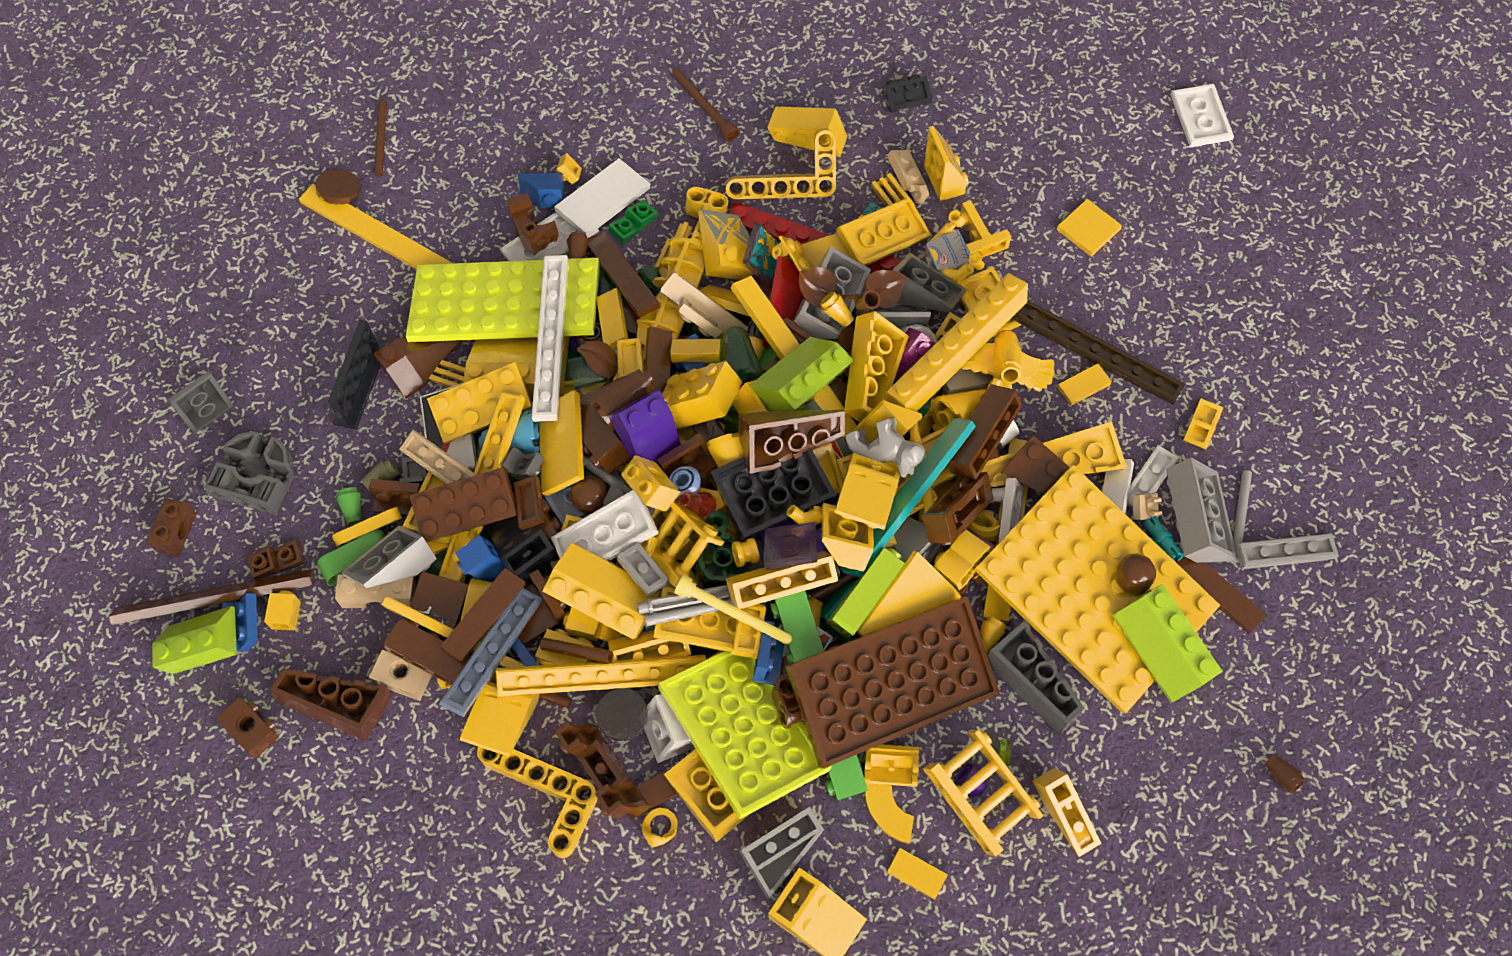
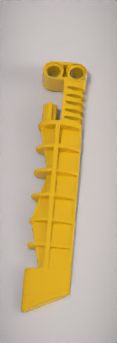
[613,187,728,381]

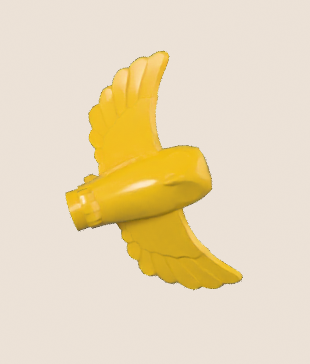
[961,330,1055,392]

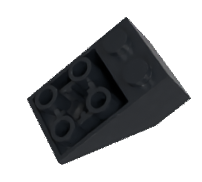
[486,516,560,583]

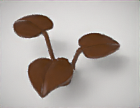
[799,267,906,357]
[577,341,672,385]

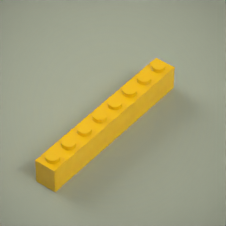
[886,273,1028,412]

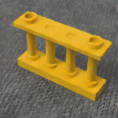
[651,498,724,588]
[923,730,1043,857]

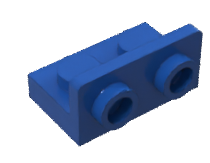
[221,593,258,652]
[752,621,784,685]

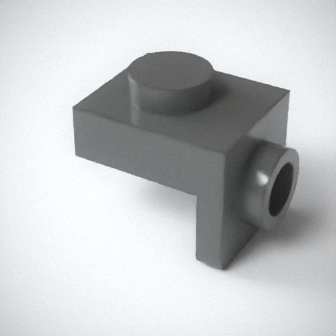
[501,447,544,481]
[399,457,428,486]

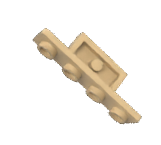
[661,272,748,339]

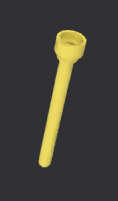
[674,575,792,644]

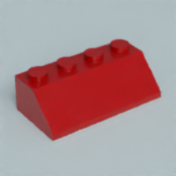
[763,256,803,349]

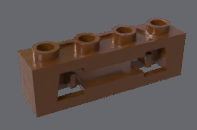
[922,472,994,545]

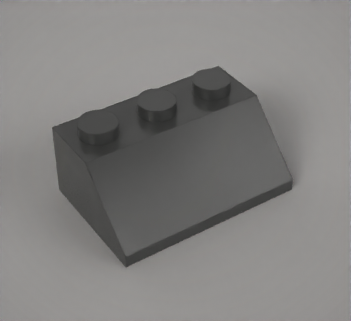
[850,306,931,329]

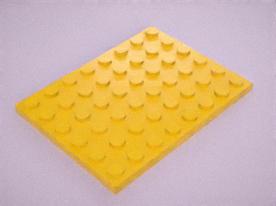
[974,465,1220,714]

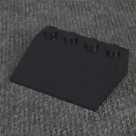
[711,448,836,543]

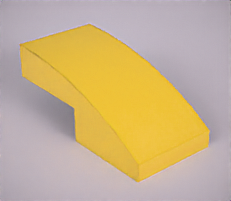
[1183,399,1224,450]

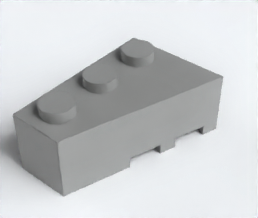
[740,807,824,899]

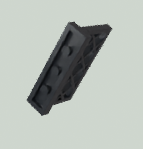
[328,319,386,430]

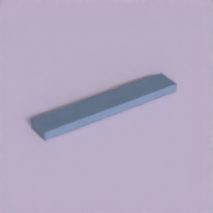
[440,588,542,717]

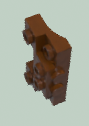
[555,721,650,819]

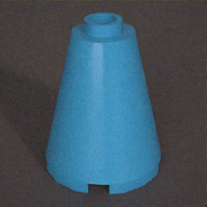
[479,408,540,455]

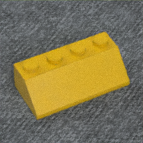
[543,542,662,640]

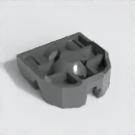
[204,431,295,515]

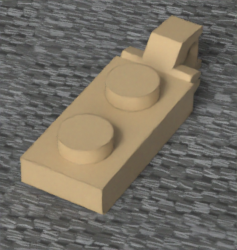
[887,150,929,204]

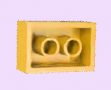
[662,361,742,429]

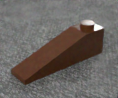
[374,336,463,399]

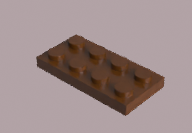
[409,467,517,543]

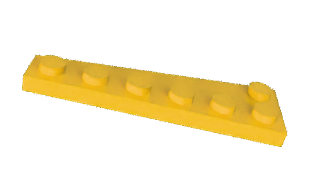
[981,421,1127,487]

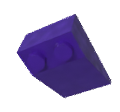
[608,390,681,471]

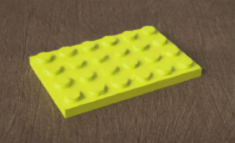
[658,651,832,819]

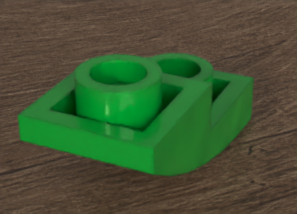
[608,199,658,244]

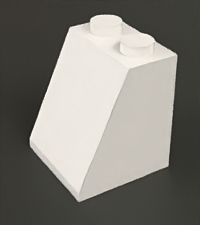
[639,694,695,763]

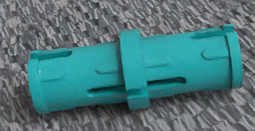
[1143,516,1184,562]

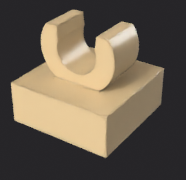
[1133,493,1162,520]

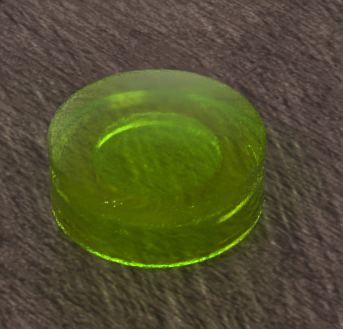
[1000,739,1011,766]

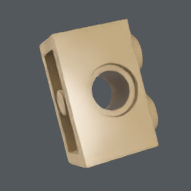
[369,650,432,701]

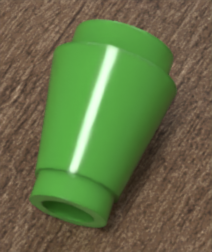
[336,487,362,525]

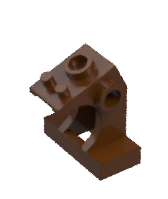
[506,193,559,256]

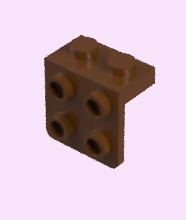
[518,570,567,644]

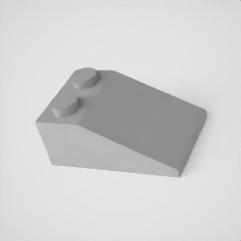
[341,526,437,588]

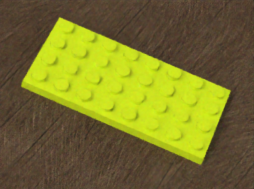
[406,258,600,342]

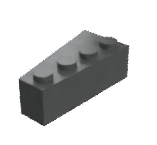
[988,620,1084,735]

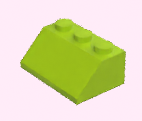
[152,606,237,674]

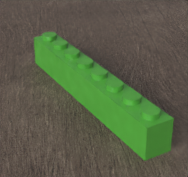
[770,590,868,800]

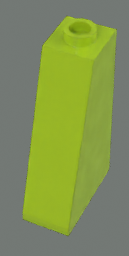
[826,547,905,638]

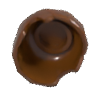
[570,476,609,513]
[1116,553,1156,595]

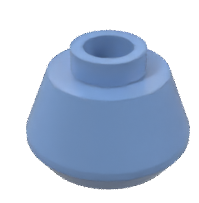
[669,466,701,499]

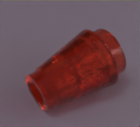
[679,492,716,517]

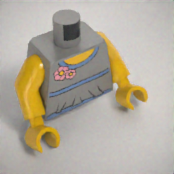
[920,210,985,283]

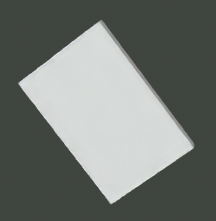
[1171,84,1234,147]

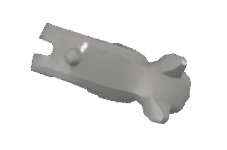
[846,418,925,477]

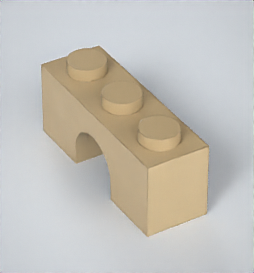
[335,575,418,608]

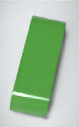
[317,530,385,586]

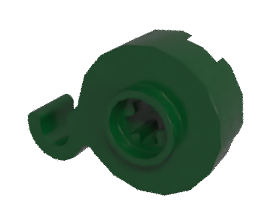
[696,511,748,587]

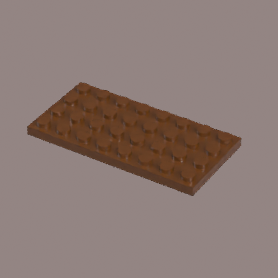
[786,596,1000,769]

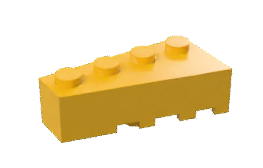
[844,311,909,422]

